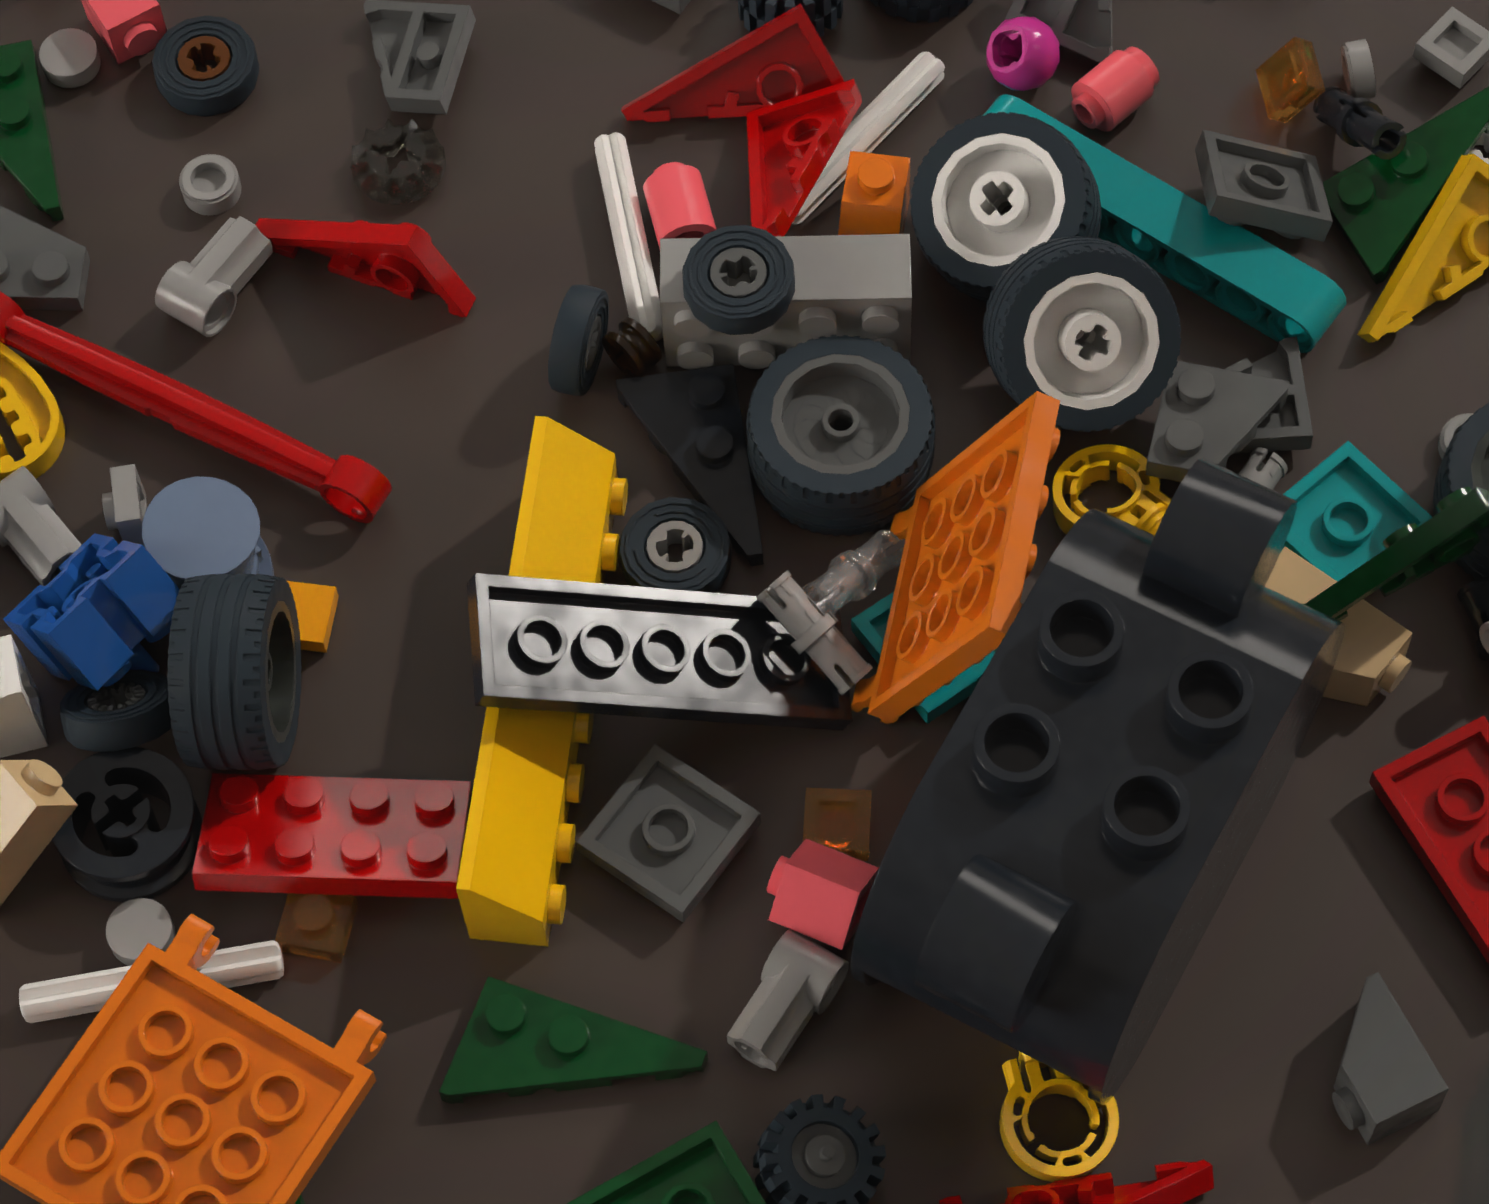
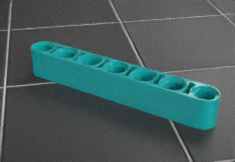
[983,94,1347,353]

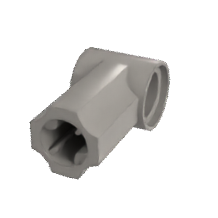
[155,216,273,337]
[0,466,81,586]
[727,929,849,1071]

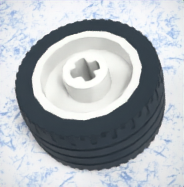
[910,112,1101,302]
[983,236,1181,432]

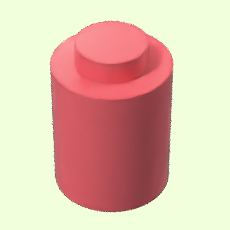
[643,162,717,249]

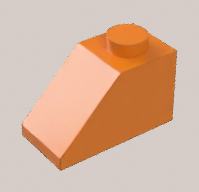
[838,151,911,235]

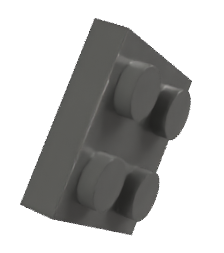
[1195,130,1333,242]
[576,744,761,923]

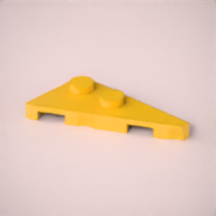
[1357,154,1489,343]

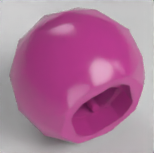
[986,17,1060,91]

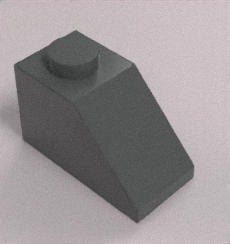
[1332,972,1449,1145]

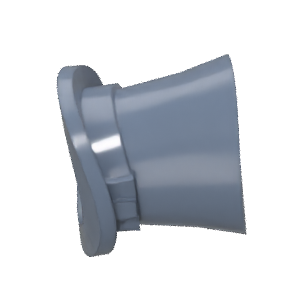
[142,476,274,589]

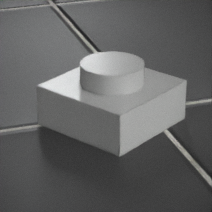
[1413,6,1489,89]
[102,464,147,546]

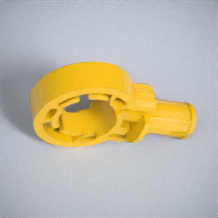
[1052,444,1172,535]
[999,1051,1119,1182]

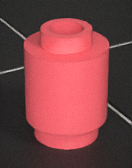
[1071,46,1160,132]

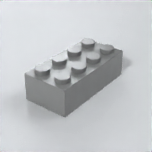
[660,234,912,370]

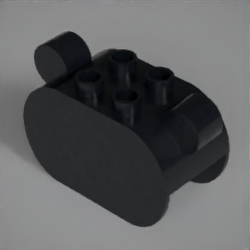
[851,458,1345,1105]

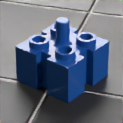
[3,533,180,691]

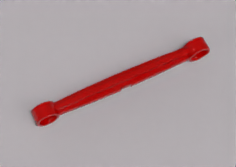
[0,291,392,523]

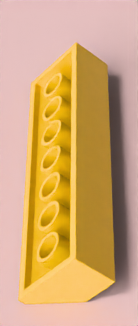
[456,416,628,947]

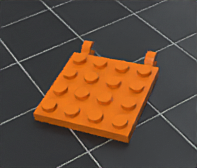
[851,391,1060,724]
[0,913,387,1204]

